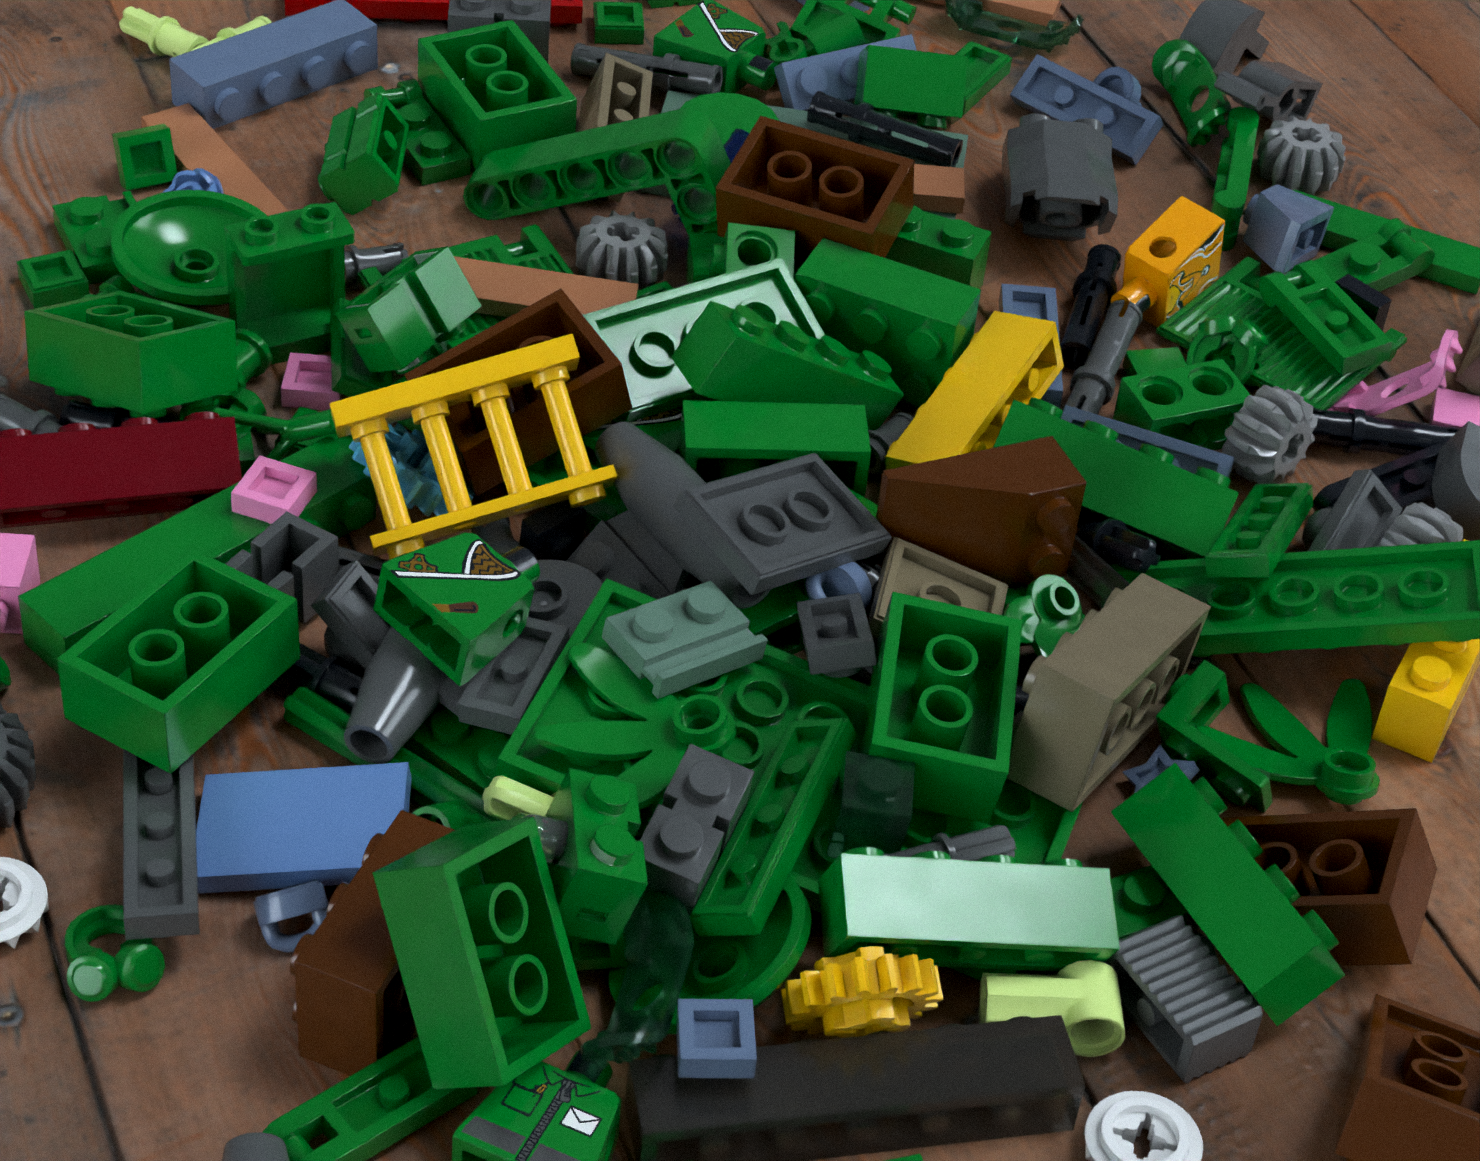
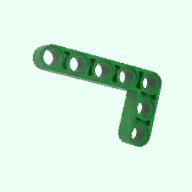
[463,108,731,236]

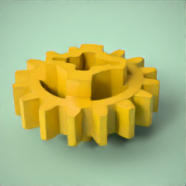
[781,946,943,1043]

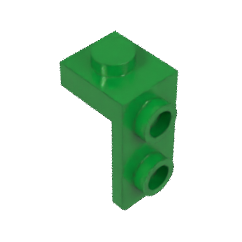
[1156,659,1273,813]

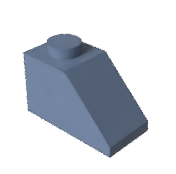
[1243,184,1334,274]

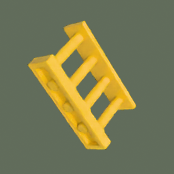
[329,333,617,560]

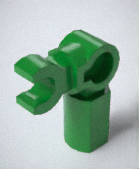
[764,12,865,65]

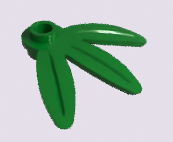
[533,643,736,810]
[1196,678,1380,805]

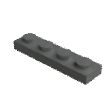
[123,749,200,940]

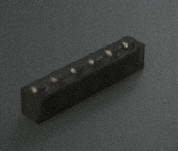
[625,1015,1085,1161]

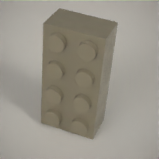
[1007,573,1211,812]

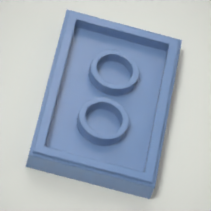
[196,762,412,894]

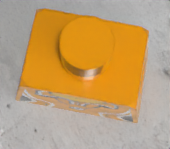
[1111,196,1225,328]

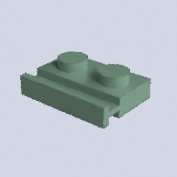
[602,580,768,699]

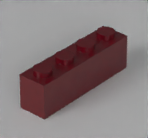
[0,411,242,529]

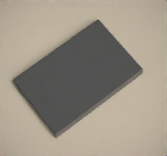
[673,453,892,595]

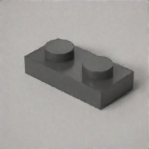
[796,593,877,678]

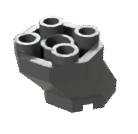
[1002,113,1118,241]

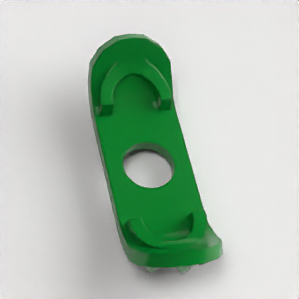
[1152,39,1232,147]

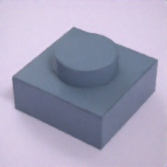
[676,999,757,1078]

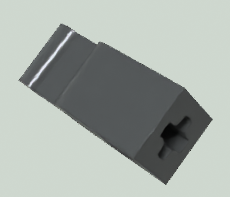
[1214,61,1323,121]

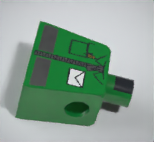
[452,1050,621,1161]

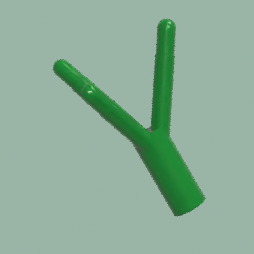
[212,408,337,461]

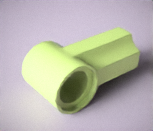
[978,960,1125,1057]

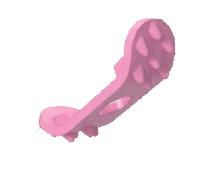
[1328,329,1463,416]

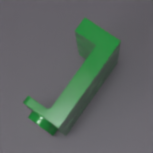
[224,201,355,365]

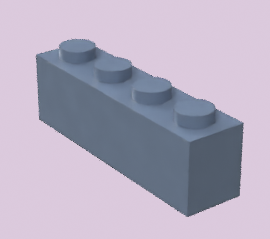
[169,0,378,129]

